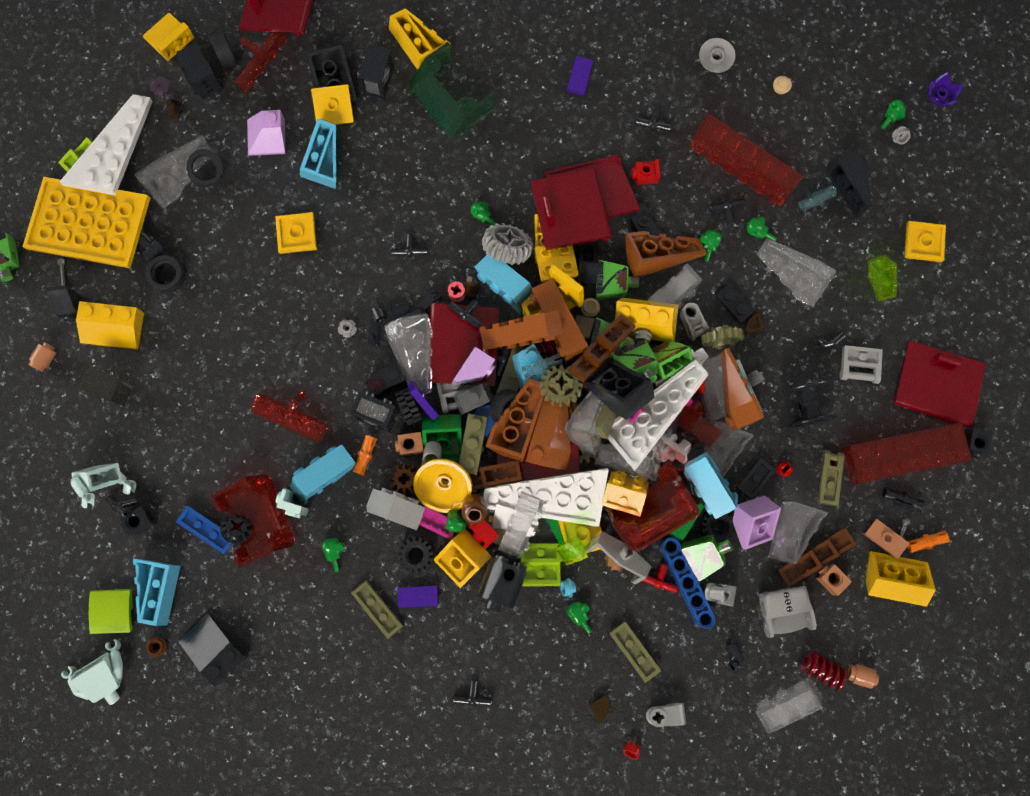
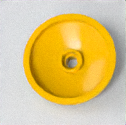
[413,459,472,513]

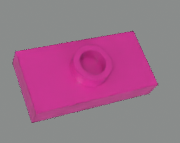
[419,506,454,540]

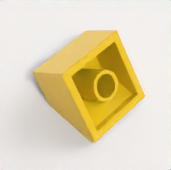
[433,529,492,588]

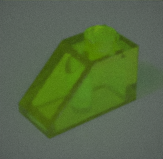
[868,255,897,302]
[556,535,588,565]

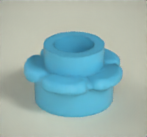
[560,578,576,598]

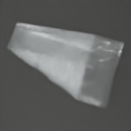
[134,135,213,209]
[757,238,836,307]
[385,314,433,395]
[565,391,603,455]

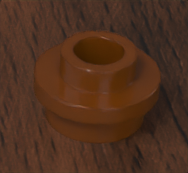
[146,637,167,657]

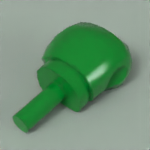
[881,99,906,129]
[470,201,497,226]
[747,216,777,241]
[700,229,722,262]
[445,510,466,533]
[321,538,344,572]
[567,601,592,634]

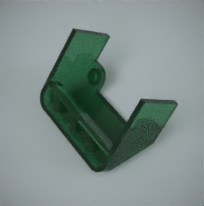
[410,42,494,137]

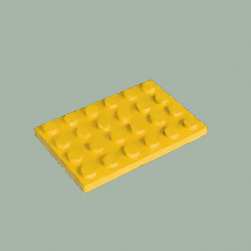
[22,177,150,269]

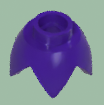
[928,72,963,106]

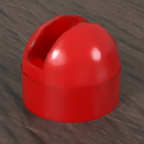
[776,461,793,477]
[623,741,641,760]

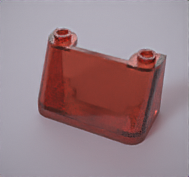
[605,461,700,551]
[211,474,295,568]

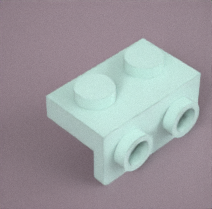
[276,488,309,518]

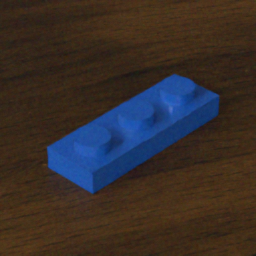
[176,506,233,555]

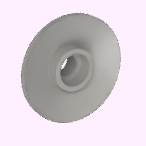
[699,38,735,73]

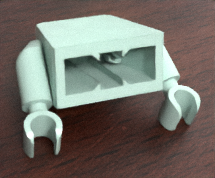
[71,463,136,508]
[61,639,123,705]

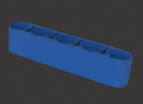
[660,538,715,629]

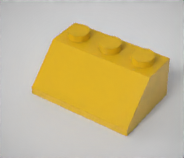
[615,298,679,342]
[76,301,144,350]
[866,551,936,607]

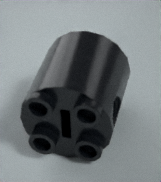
[477,554,528,612]

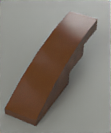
[568,314,636,383]
[443,460,522,491]
[778,527,857,587]

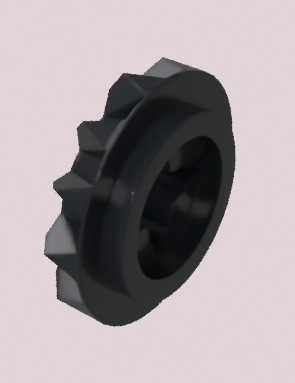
[220,513,253,544]

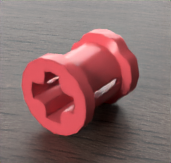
[448,281,465,303]

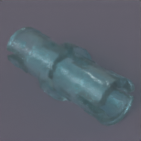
[799,185,837,212]
[522,353,562,379]

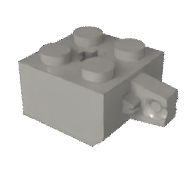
[366,488,425,530]

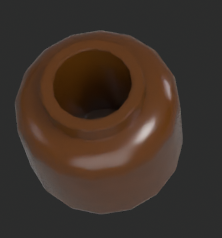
[461,494,487,524]

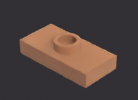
[864,519,910,559]

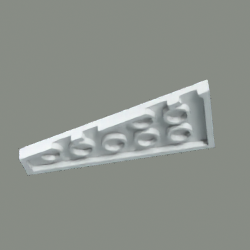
[60,94,152,195]
[608,360,708,471]
[483,468,608,527]

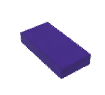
[567,56,594,96]
[408,381,439,420]
[398,586,438,608]

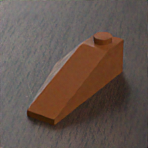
[625,231,707,277]
[721,348,764,431]
[486,379,545,462]
[526,388,571,471]

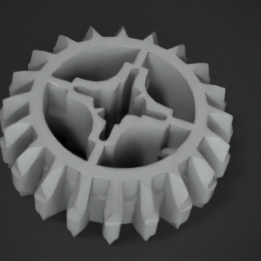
[482,223,533,265]

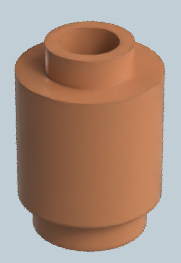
[28,342,56,372]
[847,664,879,689]

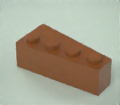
[530,279,588,367]
[479,310,563,350]

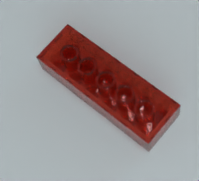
[690,114,803,206]
[842,423,972,485]

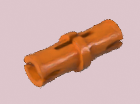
[352,435,377,475]
[907,530,949,553]

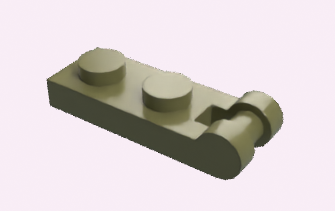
[817,450,844,506]

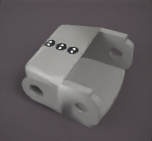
[759,586,817,638]

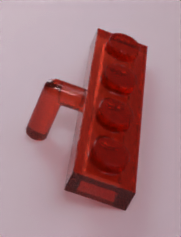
[235,32,287,93]
[251,392,328,443]
[678,400,722,448]

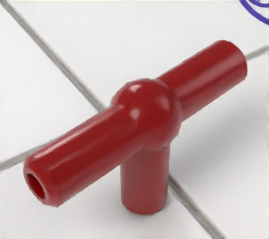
[642,564,678,593]

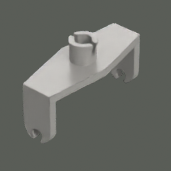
[586,531,651,585]

